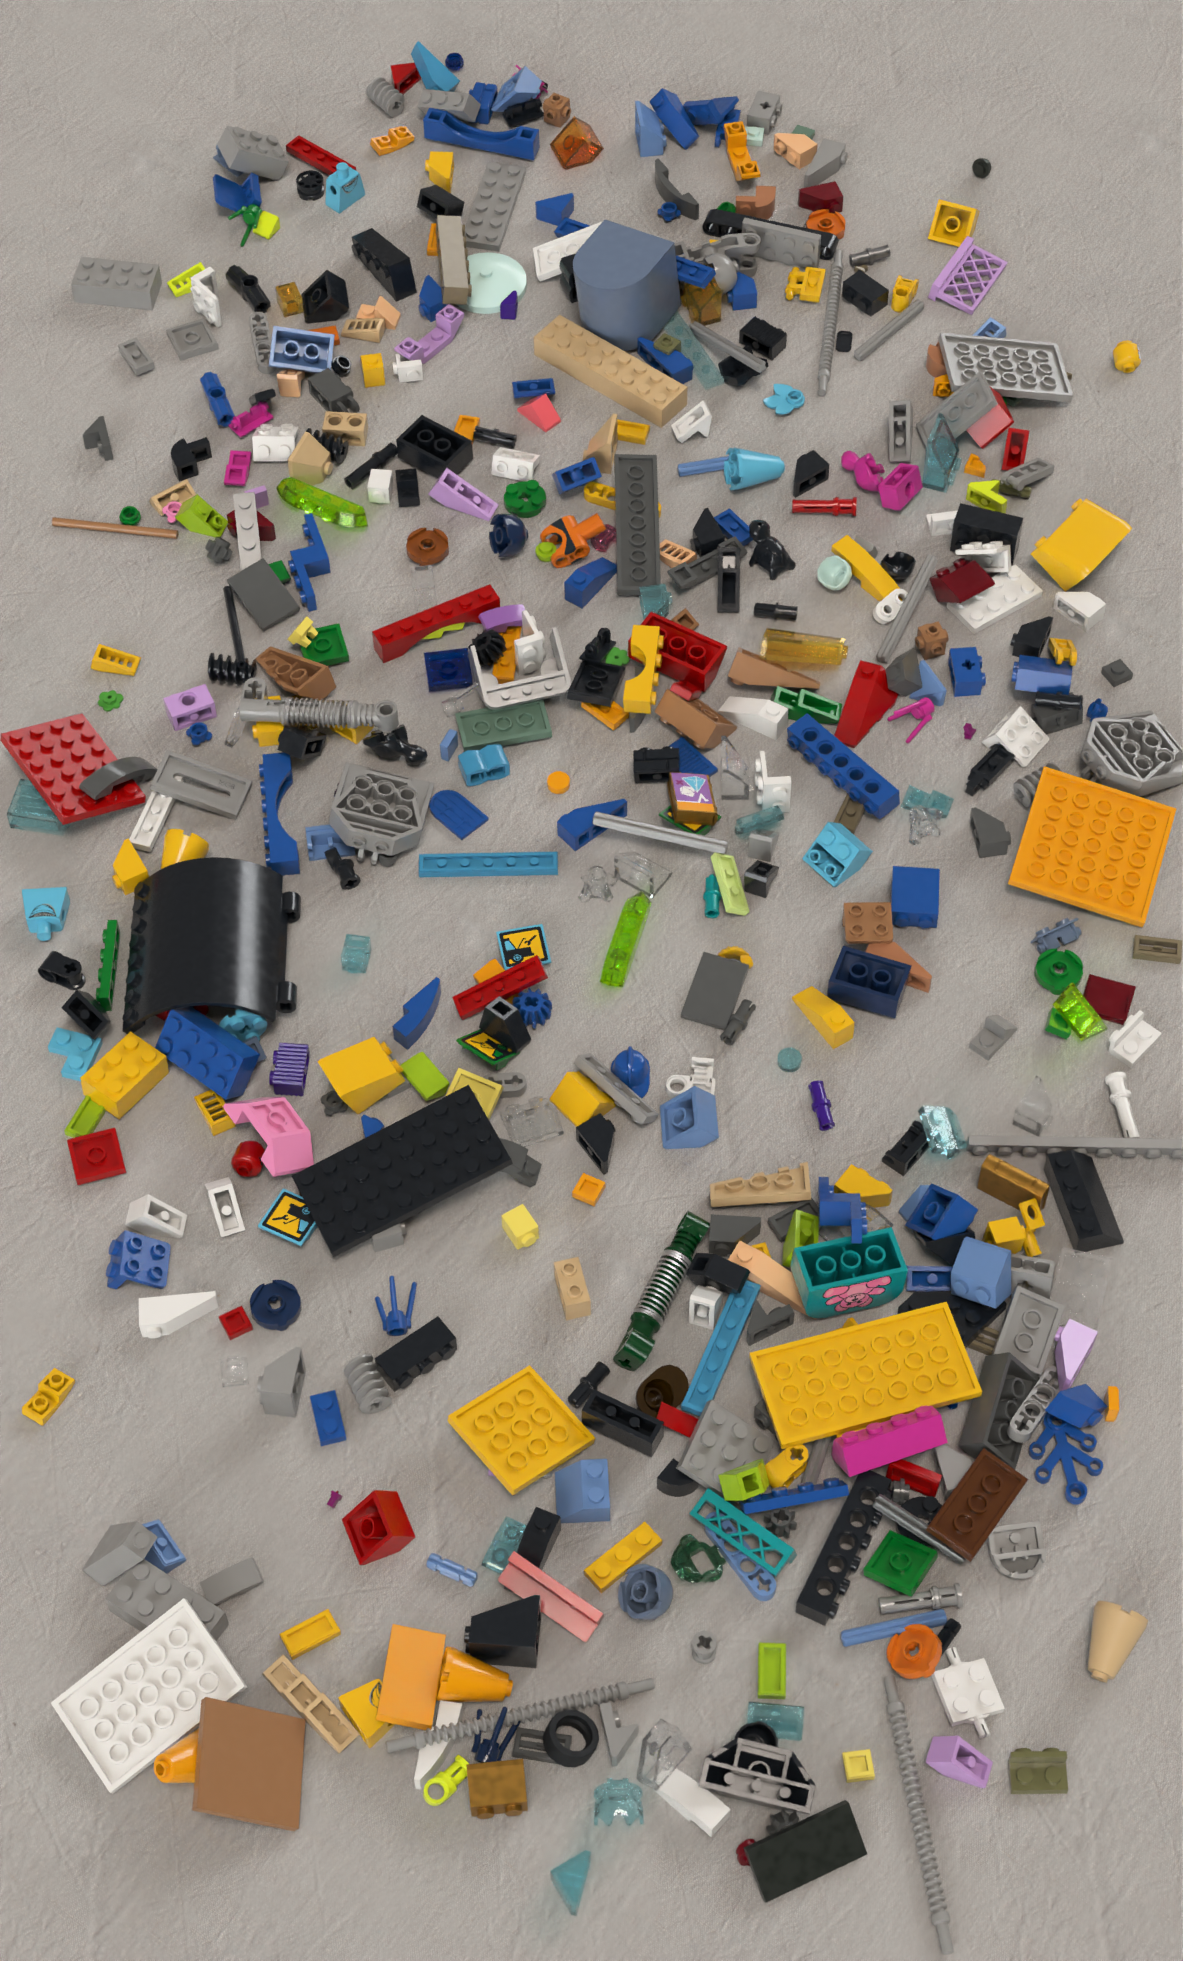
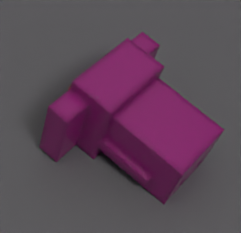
[963,723,976,740]
[327,1490,343,1508]

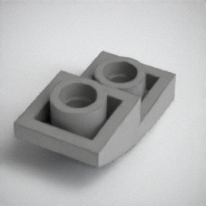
[200,1557,264,1606]

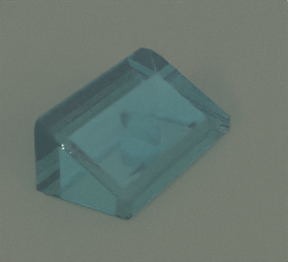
[735,805,784,834]
[747,1702,804,1741]

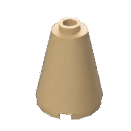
[1088,1601,1148,1683]

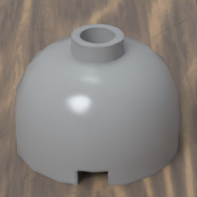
[703,254,740,296]

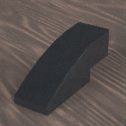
[718,547,740,612]

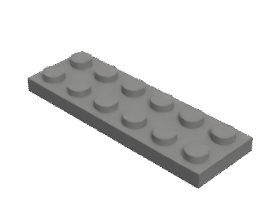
[465,162,526,252]

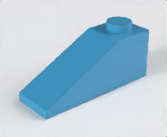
[411,41,460,92]

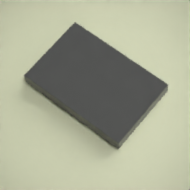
[227,558,300,632]
[681,952,749,1030]

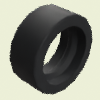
[543,1709,599,1767]

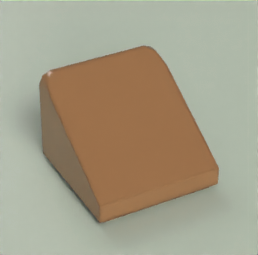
[671,608,699,630]

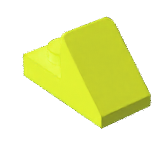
[966,480,1007,514]

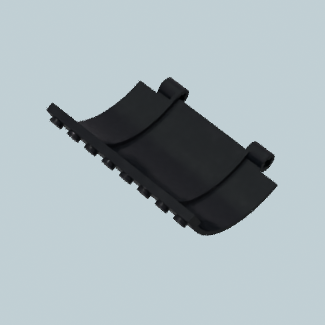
[122,857,301,1034]

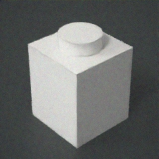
[367,469,393,503]

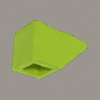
[175,494,228,537]
[718,1459,770,1501]

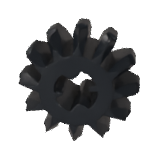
[468,629,507,667]

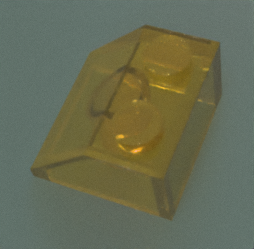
[681,265,722,326]

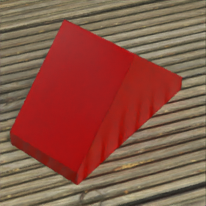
[391,63,421,95]

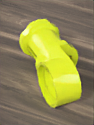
[423,1754,469,1806]

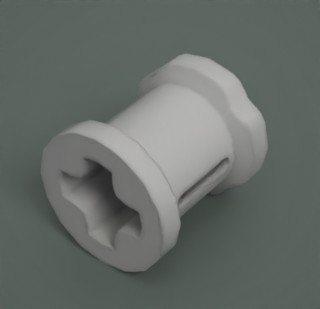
[692,1631,717,1664]

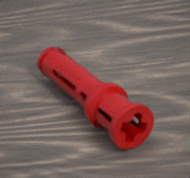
[792,497,857,516]

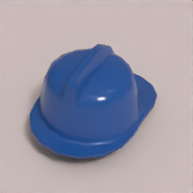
[611,1046,650,1098]

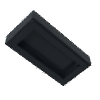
[249,388,276,405]

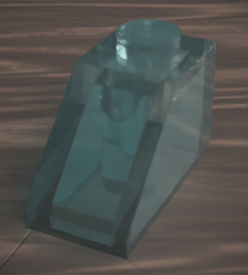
[639,584,672,620]

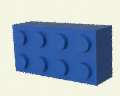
[155,1006,260,1100]

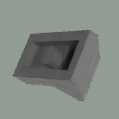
[83,416,114,461]
[747,1300,794,1346]

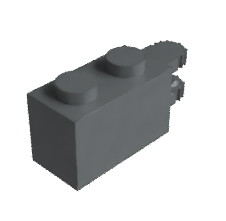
[308,368,360,413]

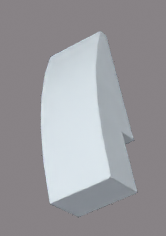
[414,1700,463,1790]
[648,1763,731,1837]

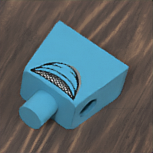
[325,162,365,214]
[22,887,70,941]

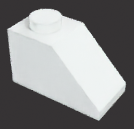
[1053,592,1106,632]
[205,1177,245,1237]
[125,1194,187,1238]
[689,1285,723,1330]

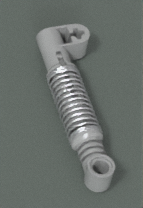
[239,677,399,732]

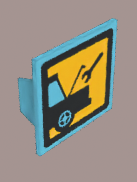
[496,924,551,970]
[258,1188,317,1246]

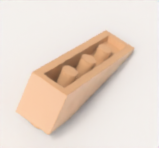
[728,1241,817,1320]

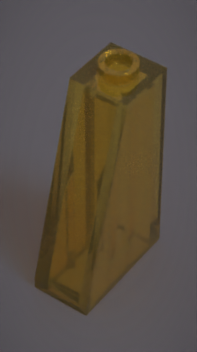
[760,628,848,665]

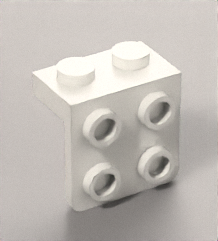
[190,267,222,328]
[252,424,298,461]
[955,541,1011,572]
[514,610,546,676]
[754,751,791,813]

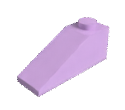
[428,468,499,521]
[1054,1319,1098,1391]

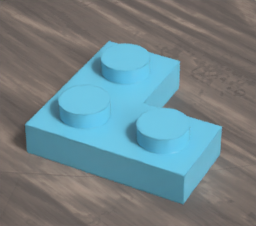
[48,1027,103,1081]

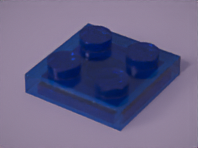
[424,648,473,692]

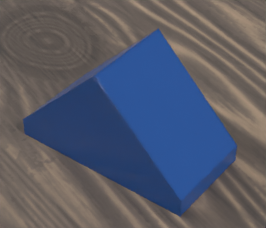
[535,193,574,226]

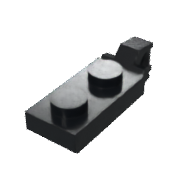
[965,744,1015,796]

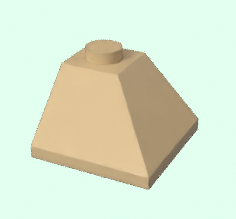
[583,414,618,474]
[287,432,333,491]

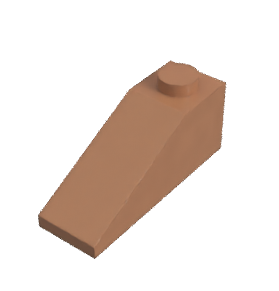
[865,941,932,993]

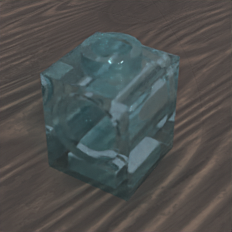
[341,934,371,973]

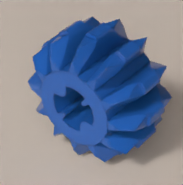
[513,988,552,1029]

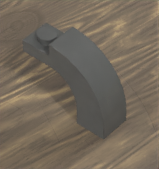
[499,1138,542,1187]

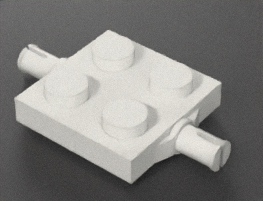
[932,1647,1005,1739]

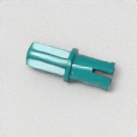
[703,874,722,918]

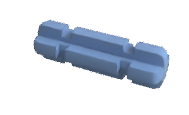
[426,1553,478,1587]

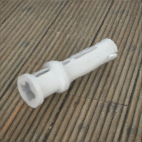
[1105,1072,1140,1138]

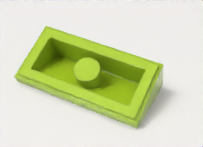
[401,1052,449,1101]

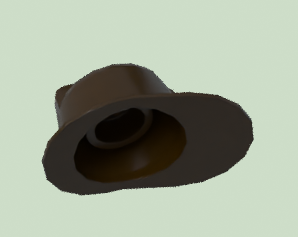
[635,1365,689,1418]

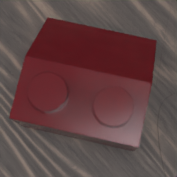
[930,558,995,603]

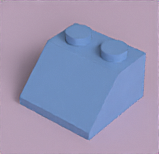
[491,66,542,112]
[635,101,667,157]
[660,1086,719,1149]
[951,1236,1011,1309]
[555,1459,610,1523]

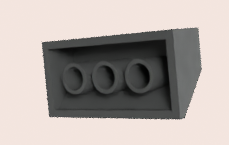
[959,1352,1040,1469]

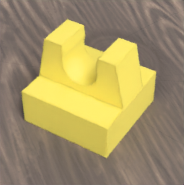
[287,616,318,648]

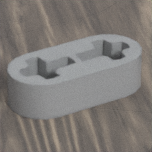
[483,1072,527,1098]

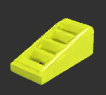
[167,262,205,297]

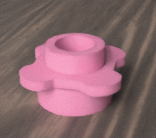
[162,501,182,523]

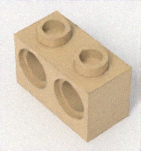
[322,411,368,446]
[554,1257,591,1321]

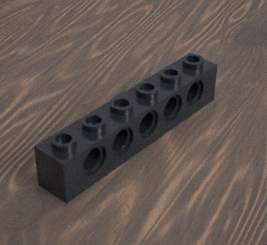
[795,1470,893,1626]

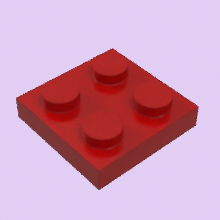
[67,1127,126,1185]

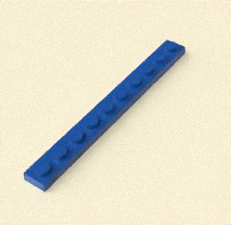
[554,217,716,289]

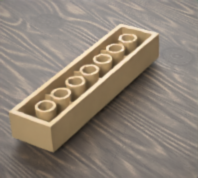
[534,315,688,428]

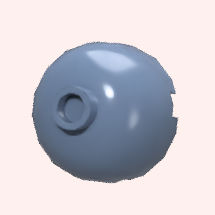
[618,1564,673,1620]

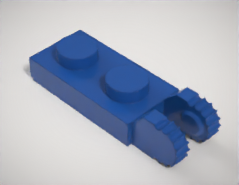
[715,109,741,147]

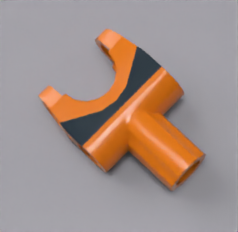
[540,513,606,568]

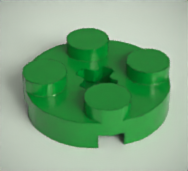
[504,480,546,518]
[1034,948,1083,995]

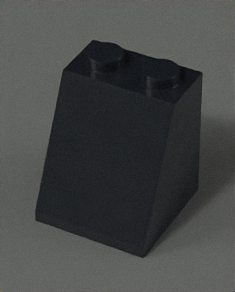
[464,1595,542,1668]

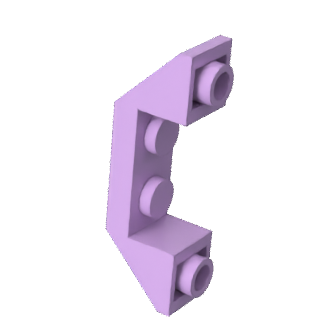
[394,304,464,364]

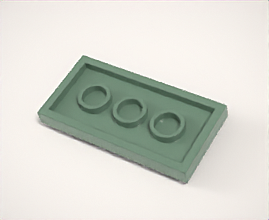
[455,699,552,752]

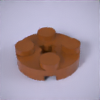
[406,528,449,568]

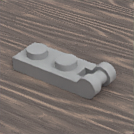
[1001,458,1055,491]

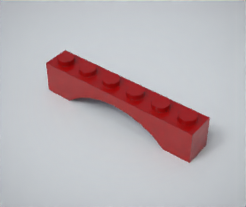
[372,584,500,663]

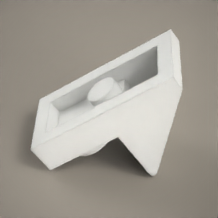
[671,400,712,443]

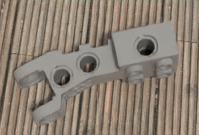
[675,233,761,290]

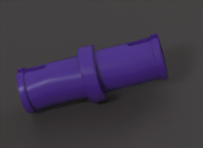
[808,1080,835,1131]

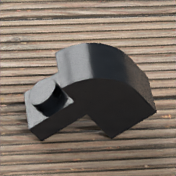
[171,437,212,482]

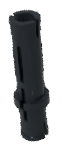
[344,443,397,489]

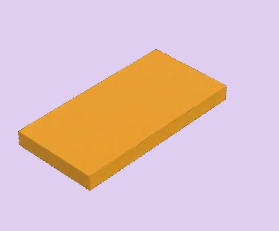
[376,1624,446,1730]

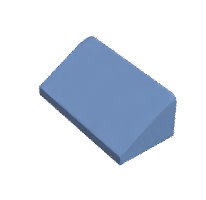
[142,1519,186,1574]

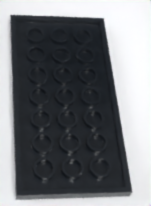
[292,1085,513,1257]

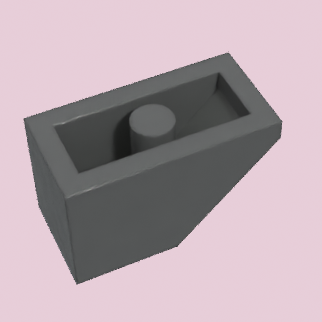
[886,648,922,697]
[969,807,1011,858]
[709,1214,761,1256]

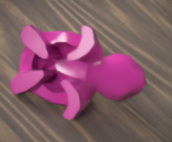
[841,450,885,492]

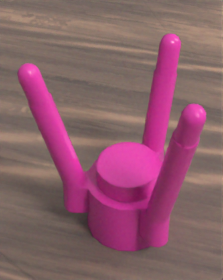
[887,697,935,743]

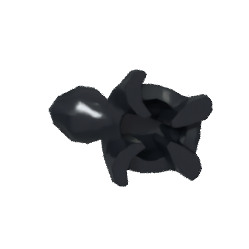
[749,520,796,580]
[363,724,428,765]

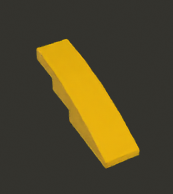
[831,535,903,602]

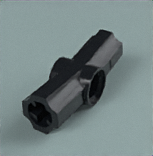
[225,265,271,313]

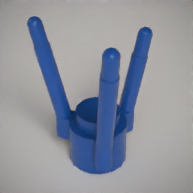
[375,1276,417,1336]

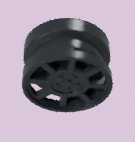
[296,170,325,201]

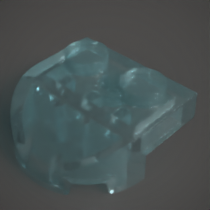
[918,1106,967,1159]

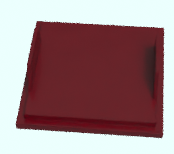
[1078,974,1136,1025]

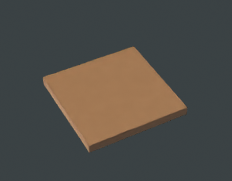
[192,1697,306,1831]

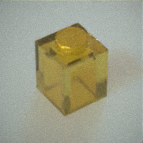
[275,282,303,318]

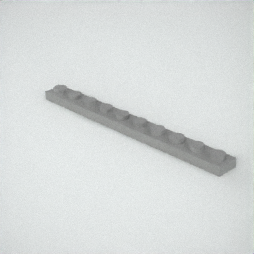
[966,1135,1183,1158]

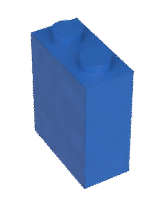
[1011,655,1073,695]
[890,866,940,928]

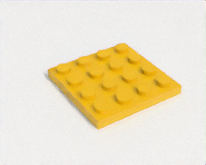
[447,1365,595,1496]

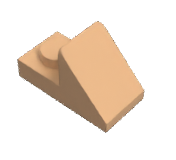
[356,296,401,330]
[277,369,305,398]

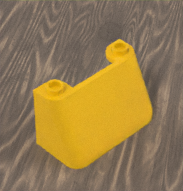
[1031,498,1132,592]

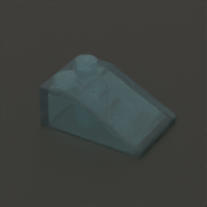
[922,413,962,493]

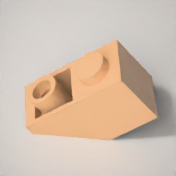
[774,133,818,170]

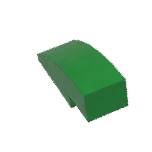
[770,686,842,724]

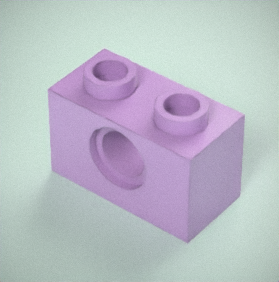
[163,684,217,731]

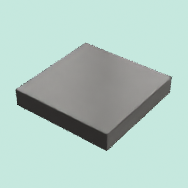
[166,318,219,361]

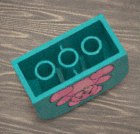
[790,1227,908,1318]

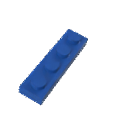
[739,1477,849,1514]

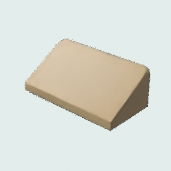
[149,479,196,517]

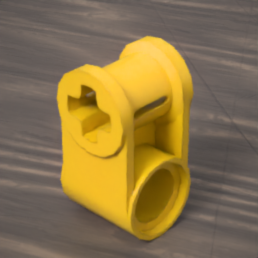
[891,275,919,313]
[765,1444,809,1488]

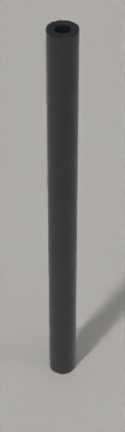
[223,586,246,668]

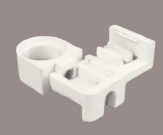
[666,1057,715,1099]

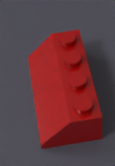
[628,612,727,692]

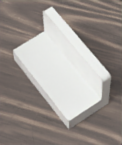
[926,510,958,536]

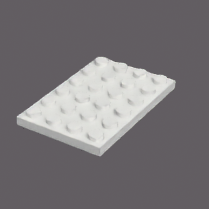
[51,1598,248,1794]

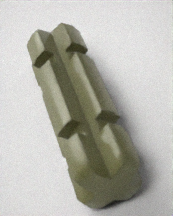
[991,479,1032,498]

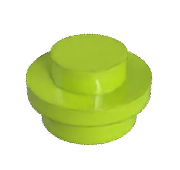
[535,542,557,562]

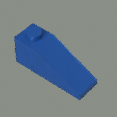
[649,88,699,150]
[637,337,694,384]
[564,557,617,609]
[557,799,627,852]

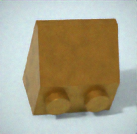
[466,1759,528,1819]

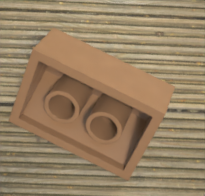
[654,689,737,750]

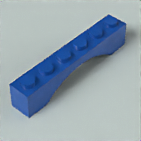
[423,108,540,160]
[259,752,300,876]

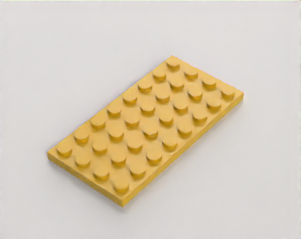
[749,1302,982,1449]

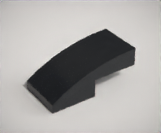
[395,468,420,507]

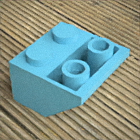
[802,822,873,887]

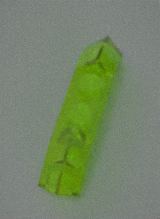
[276,477,368,529]
[600,891,651,987]

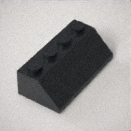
[1044,1149,1124,1254]

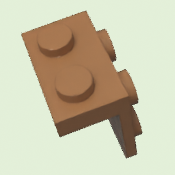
[842,902,893,944]

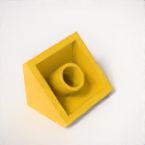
[549,1071,617,1127]

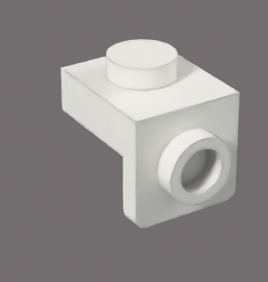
[392,354,423,383]

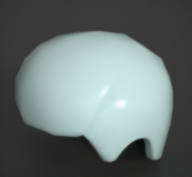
[817,555,852,591]

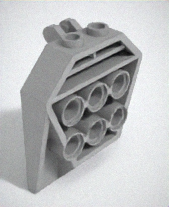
[1081,711,1183,797]
[329,762,434,865]

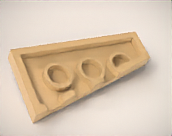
[710,1162,811,1207]

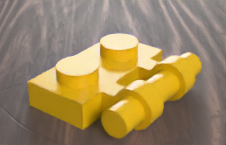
[785,267,826,302]

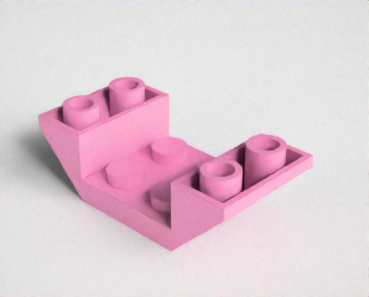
[223,1097,314,1177]

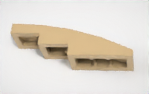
[262,1654,360,1754]

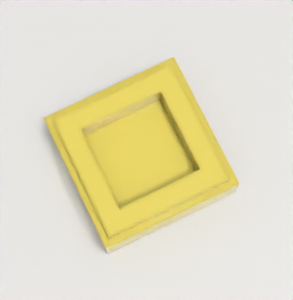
[842,1749,875,1783]

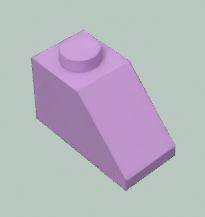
[926,1736,993,1788]

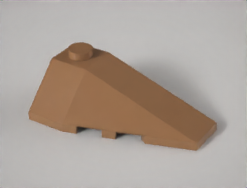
[255,646,336,700]
[728,647,820,689]

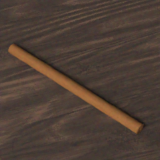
[52,517,178,539]

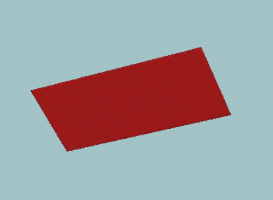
[656,1402,699,1438]

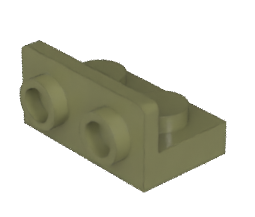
[1008,1748,1068,1794]

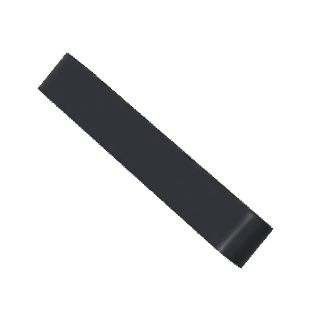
[702,209,839,260]

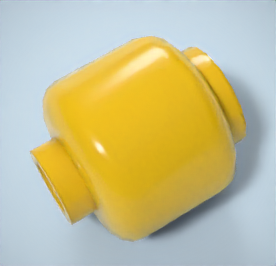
[1113,340,1141,373]

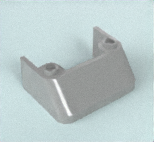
[468,627,571,710]

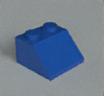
[905,1183,978,1240]

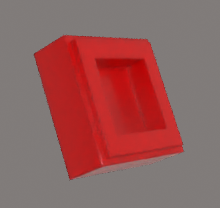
[218,1306,253,1340]

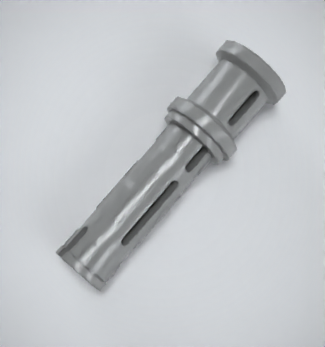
[878,1583,963,1615]

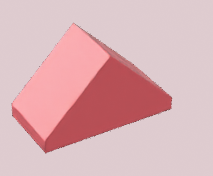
[517,394,561,432]

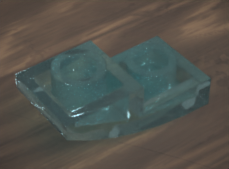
[900,785,954,818]
[482,1516,527,1574]

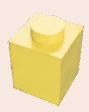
[501,1204,539,1250]

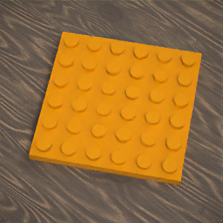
[1008,766,1176,928]

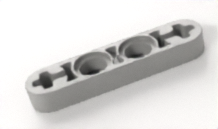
[249,312,276,374]
[1007,1366,1060,1443]

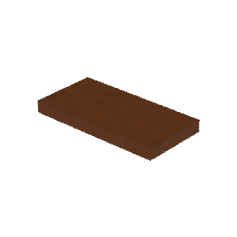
[926,1448,1028,1562]

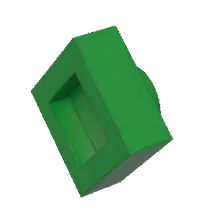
[1045,1007,1074,1040]

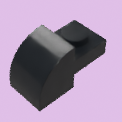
[657,1458,698,1497]

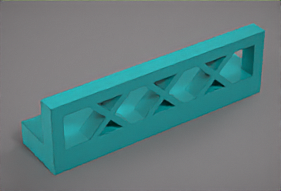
[689,1488,797,1577]

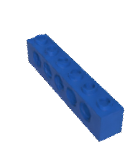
[787,713,900,820]

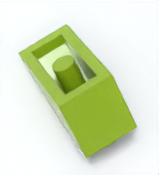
[782,1209,819,1268]

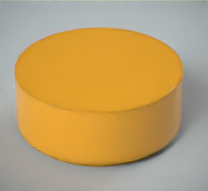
[547,771,570,794]

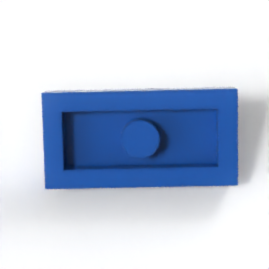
[714,508,753,546]
[310,1390,347,1446]

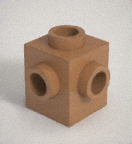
[542,92,571,128]
[915,621,949,660]

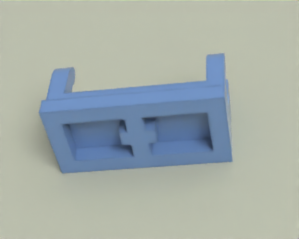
[305,824,355,861]

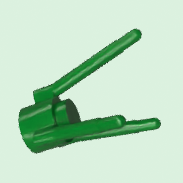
[228,204,263,247]

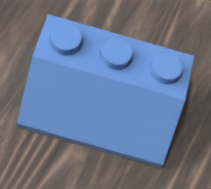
[269,326,335,373]

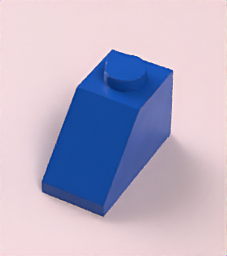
[418,275,451,322]
[1045,1384,1107,1428]

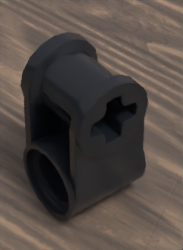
[38,951,86,990]

